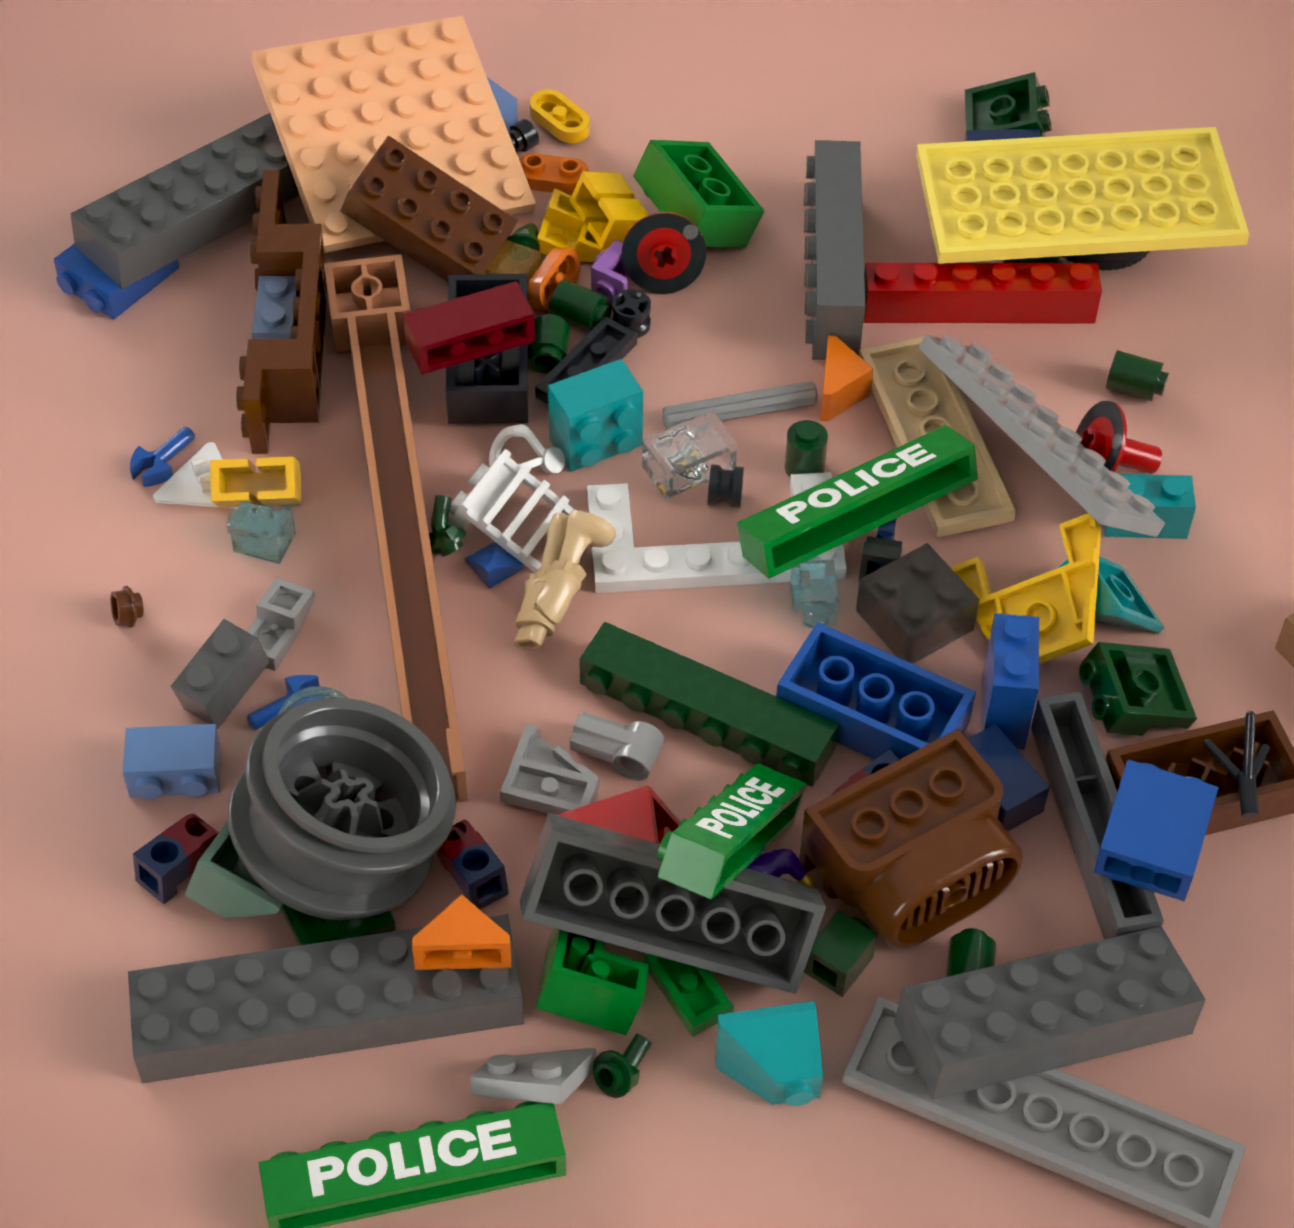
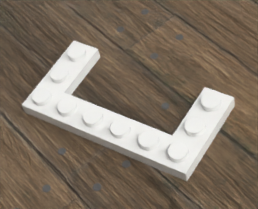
[587,472,847,593]

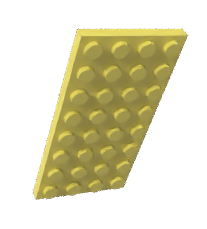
[916,127,1249,264]

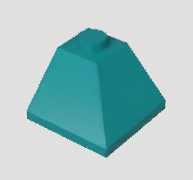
[1058,556,1165,633]
[715,1001,823,1106]

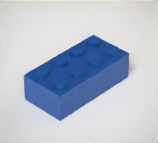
[776,622,976,759]

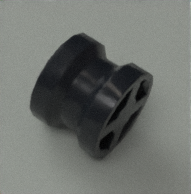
[612,289,651,338]
[707,464,744,508]

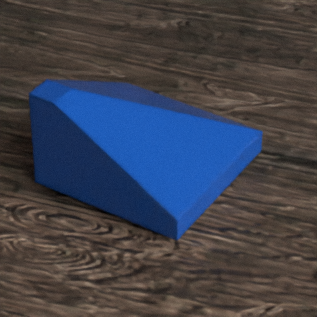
[465,542,524,588]

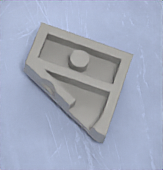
[500,723,599,815]
[470,1048,597,1104]

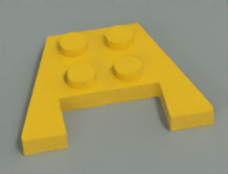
[943,513,1102,664]

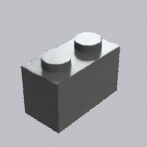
[171,619,270,729]

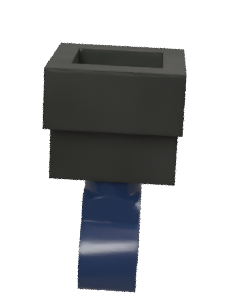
[858,518,902,588]

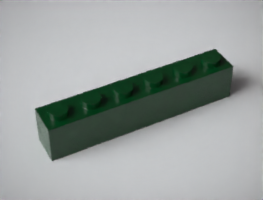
[579,621,839,787]

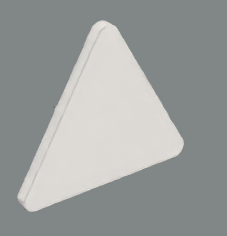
[153,442,240,509]

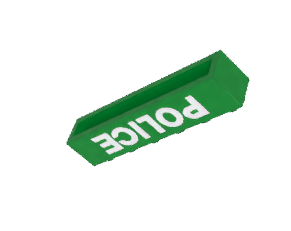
[737,425,978,579]
[657,764,807,900]
[258,1101,566,1228]

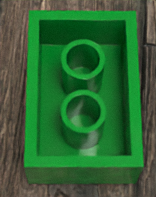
[633,140,765,248]

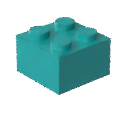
[548,359,643,472]

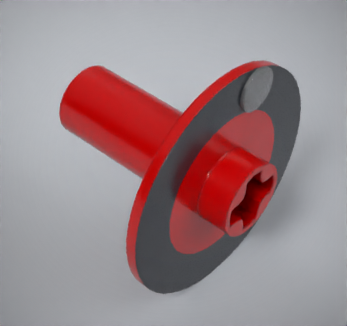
[622,212,706,294]
[1076,401,1162,474]

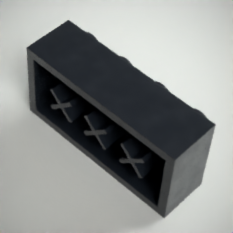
[446,274,528,424]

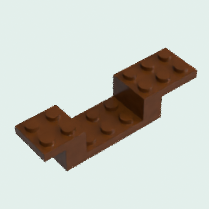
[236,170,328,454]

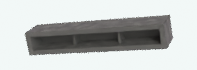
[1031,692,1164,939]

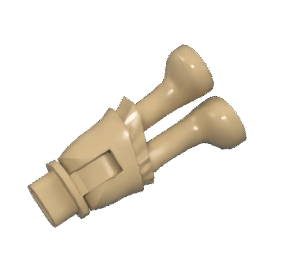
[514,510,616,650]

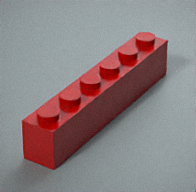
[864,262,1102,324]

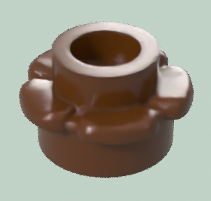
[110,586,144,628]

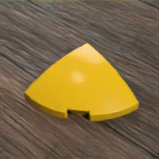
[537,188,607,262]

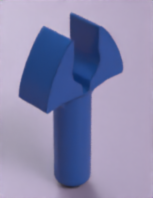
[130,427,195,487]
[247,675,328,730]

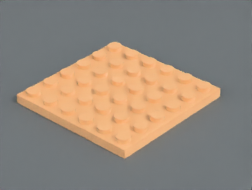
[251,16,536,253]

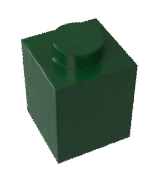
[804,910,877,997]

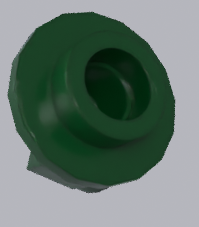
[502,223,540,263]
[429,495,466,557]
[593,1033,652,1098]

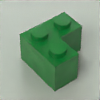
[535,928,649,1036]

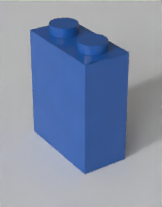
[54,244,179,320]
[981,613,1039,750]
[1093,760,1218,902]

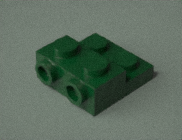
[965,72,1052,137]
[1079,642,1197,736]

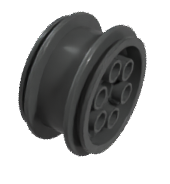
[227,698,456,920]

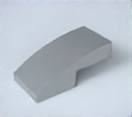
[247,578,315,671]

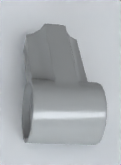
[570,712,665,781]

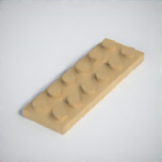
[859,335,1016,538]

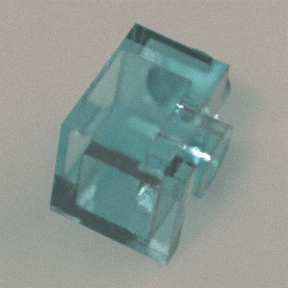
[227,501,296,564]
[790,560,839,628]

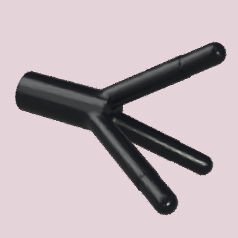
[1203,711,1270,819]

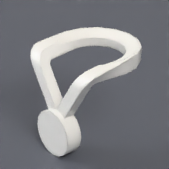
[489,424,565,474]

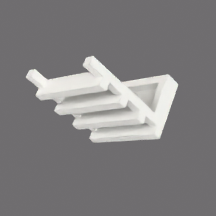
[448,448,575,573]

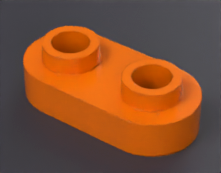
[519,153,589,194]
[527,248,580,312]

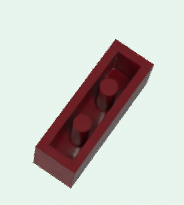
[403,281,535,375]

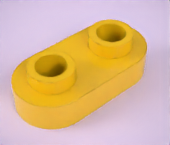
[530,89,590,144]

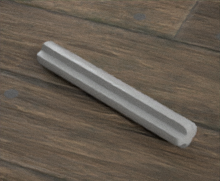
[662,381,818,430]

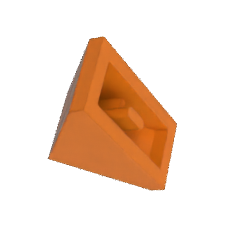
[820,335,873,421]
[412,894,512,970]

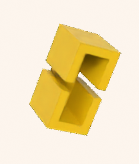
[569,171,649,250]
[210,456,302,508]

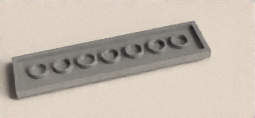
[918,334,1165,537]
[842,996,1246,1228]

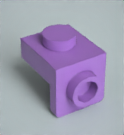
[591,240,628,304]

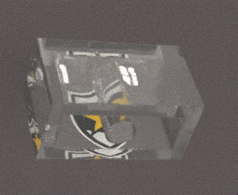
[642,411,737,499]

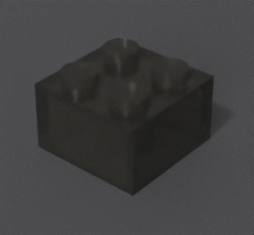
[856,543,980,664]

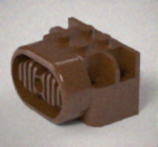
[799,729,1023,948]

